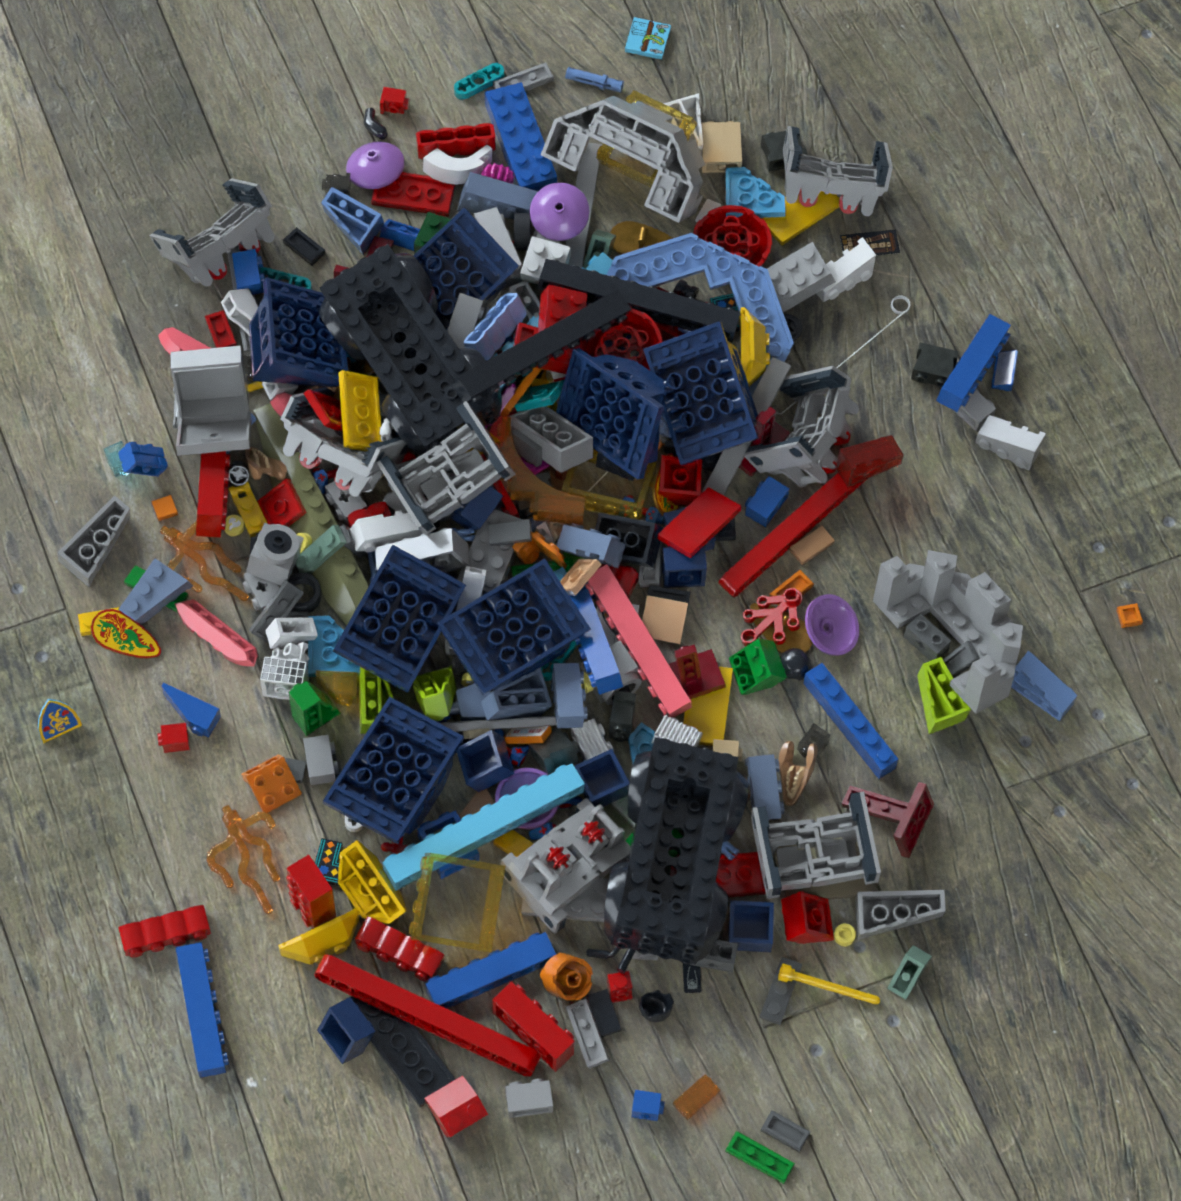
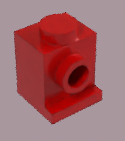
[380,87,410,114]
[607,971,633,1003]

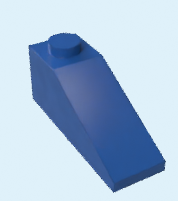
[161,683,221,738]

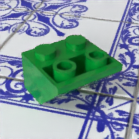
[729,638,787,695]

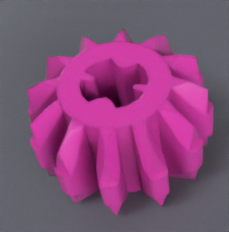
[481,163,514,184]

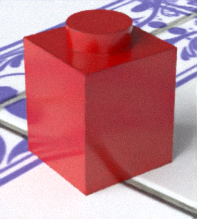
[157,723,190,753]

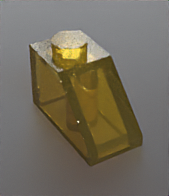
[315,670,359,706]

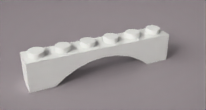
[221,288,299,401]

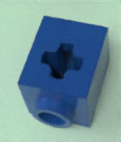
[631,1090,665,1121]

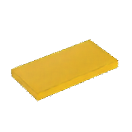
[760,191,839,246]
[339,370,382,452]
[683,666,733,746]

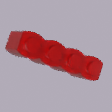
[416,123,496,160]
[118,905,211,958]
[355,916,445,982]

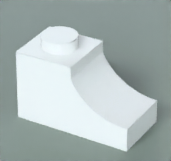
[265,618,318,649]

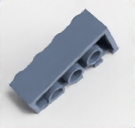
[457,172,538,219]

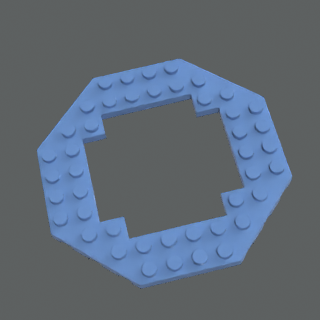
[604,233,794,440]

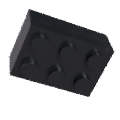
[595,513,664,568]

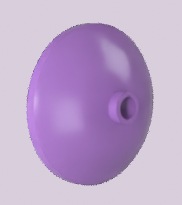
[346,142,405,189]
[530,183,590,241]
[805,594,859,656]
[495,768,559,829]

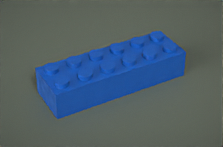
[485,82,557,191]

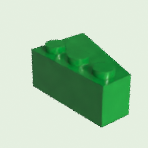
[288,681,341,736]

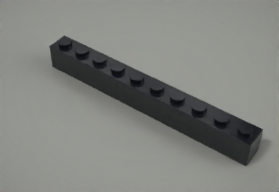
[538,259,741,342]
[452,290,631,404]

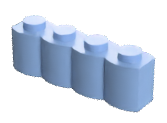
[464,293,527,361]

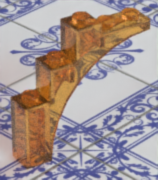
[485,416,585,525]

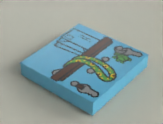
[625,17,671,60]

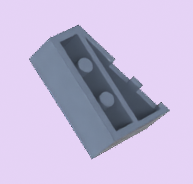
[557,523,626,568]
[118,558,193,625]
[551,663,588,728]
[481,668,552,721]
[744,754,784,820]

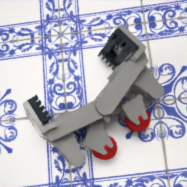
[744,366,859,487]

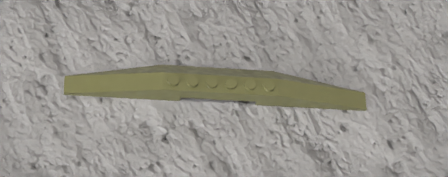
[253,403,368,626]

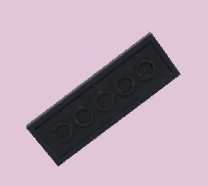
[350,996,455,1108]

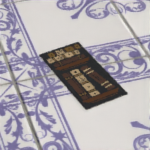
[840,229,900,256]

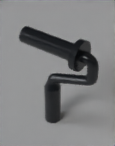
[586,947,636,974]

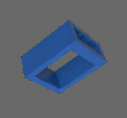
[417,810,479,879]

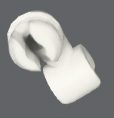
[380,418,394,442]

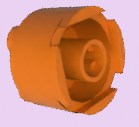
[540,953,593,1001]

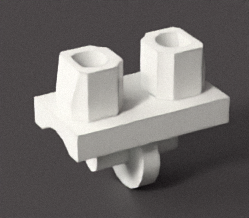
[272,642,309,666]

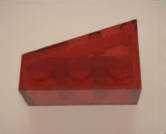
[836,435,904,488]

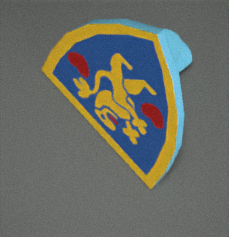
[38,699,82,744]

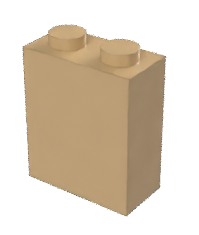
[701,121,742,173]

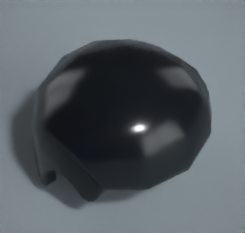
[780,648,812,681]
[639,990,674,1022]

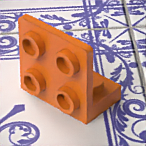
[512,531,567,569]
[241,754,302,814]

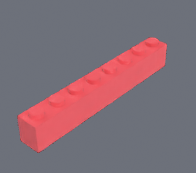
[585,564,692,718]

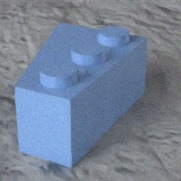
[321,187,384,255]
[1011,651,1077,721]

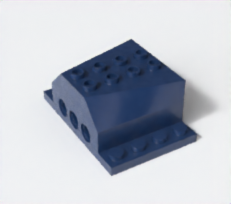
[413,208,520,330]
[249,277,348,387]
[643,321,759,466]
[556,348,665,480]
[332,544,466,693]
[437,559,591,695]
[323,697,464,844]

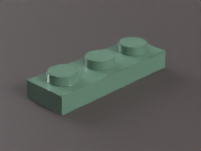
[296,525,347,574]

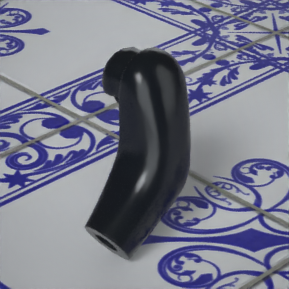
[364,108,388,140]

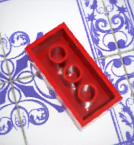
[535,285,587,374]
[196,451,230,538]
[285,854,336,929]
[492,982,575,1072]

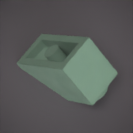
[583,229,616,269]
[887,945,932,1000]

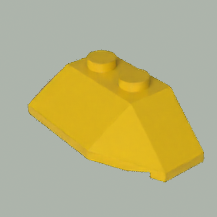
[740,307,770,387]
[338,840,407,924]
[278,907,360,965]

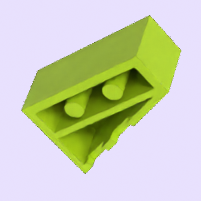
[359,667,394,734]

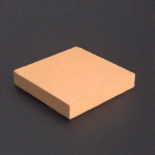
[560,559,602,595]
[642,595,688,644]

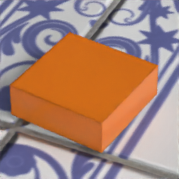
[151,495,178,522]
[1116,603,1143,628]

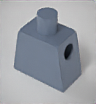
[449,684,491,721]

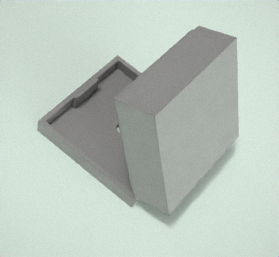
[171,346,252,456]

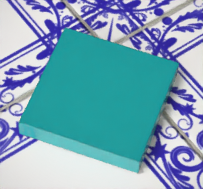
[515,380,564,412]

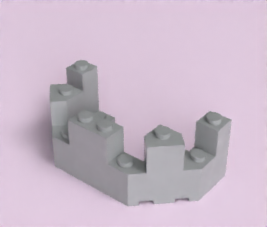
[541,96,705,223]
[873,550,1023,714]

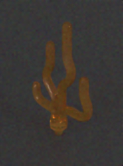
[160,521,249,601]
[206,805,280,914]

